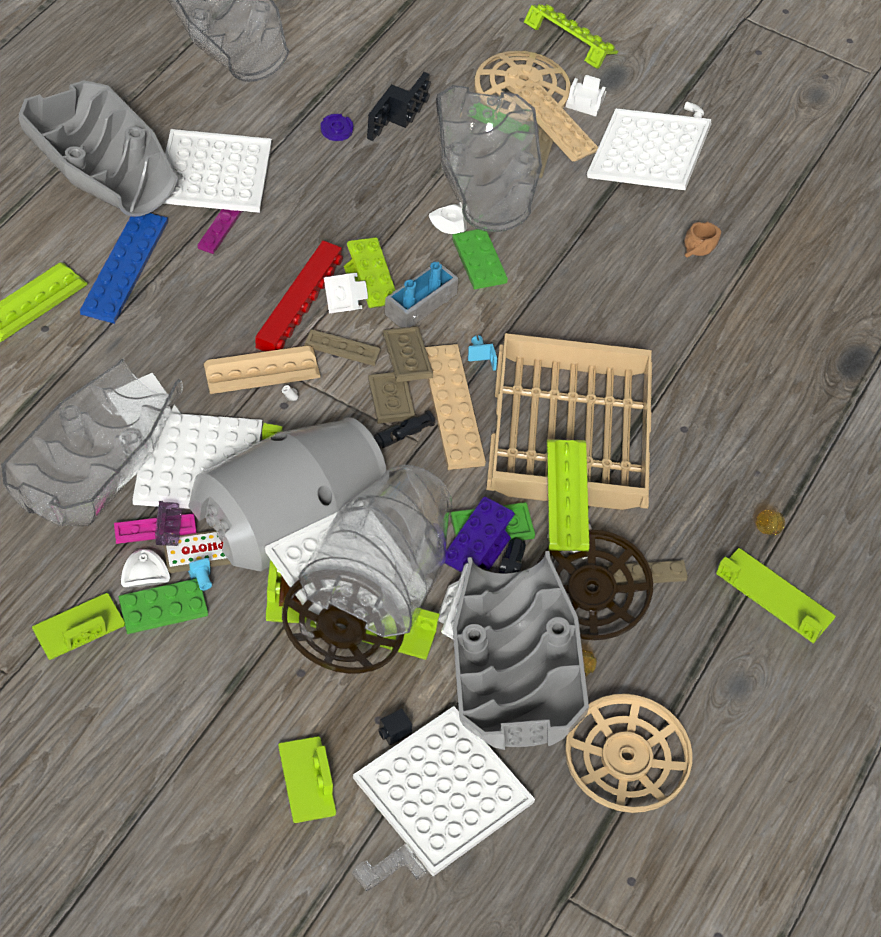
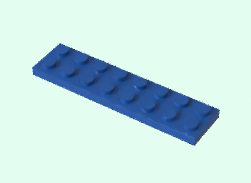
[80,213,168,324]

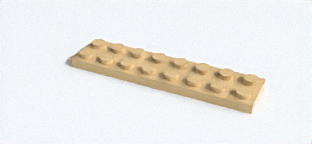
[425,344,486,470]

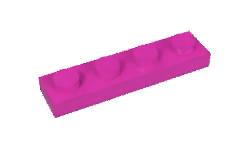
[114,514,196,544]

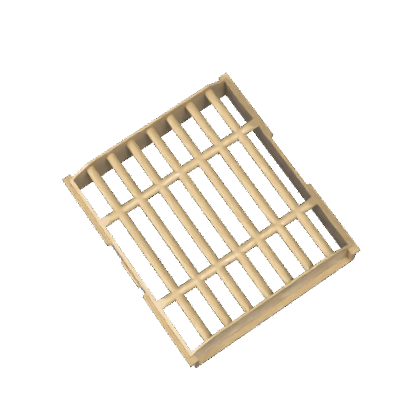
[486,333,652,510]

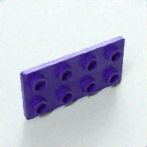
[441,497,515,573]

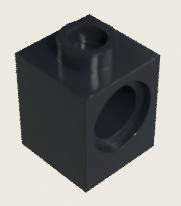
[378,709,413,745]

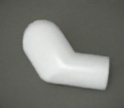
[684,102,704,118]
[282,385,299,401]

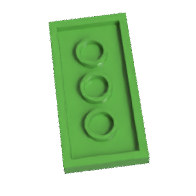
[452,228,508,290]
[450,502,535,541]
[118,578,208,634]

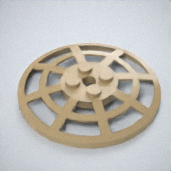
[474,51,571,121]
[565,694,692,813]

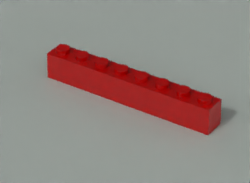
[255,240,343,352]

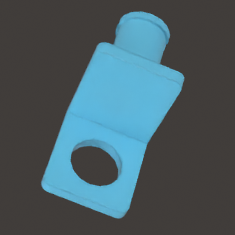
[468,335,497,371]
[188,558,212,591]

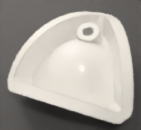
[429,204,467,234]
[121,549,170,587]

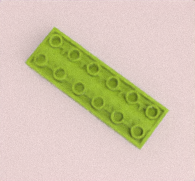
[0,262,87,342]
[547,439,589,551]

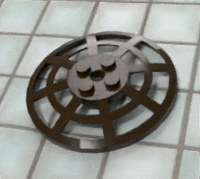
[536,529,653,641]
[282,569,405,674]

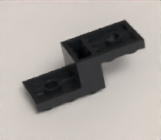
[367,72,431,141]

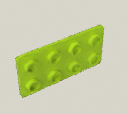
[344,238,395,308]
[265,559,307,623]
[32,593,125,660]
[278,736,336,823]

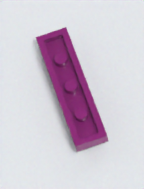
[198,209,243,254]

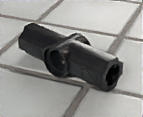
[499,538,526,574]

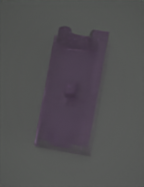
[155,501,182,546]

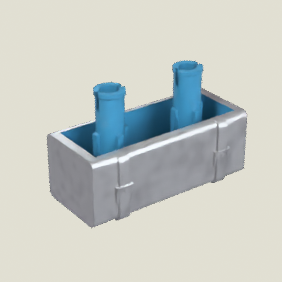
[385,262,458,328]

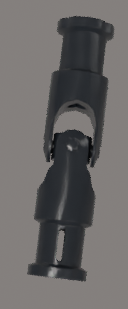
[373,410,435,448]

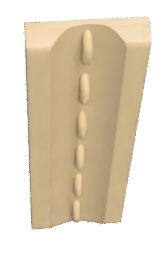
[514,82,598,161]
[204,346,320,394]

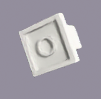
[566,75,606,116]
[324,273,368,313]

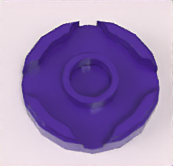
[320,114,354,141]

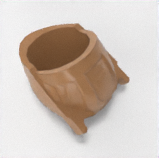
[684,222,721,258]

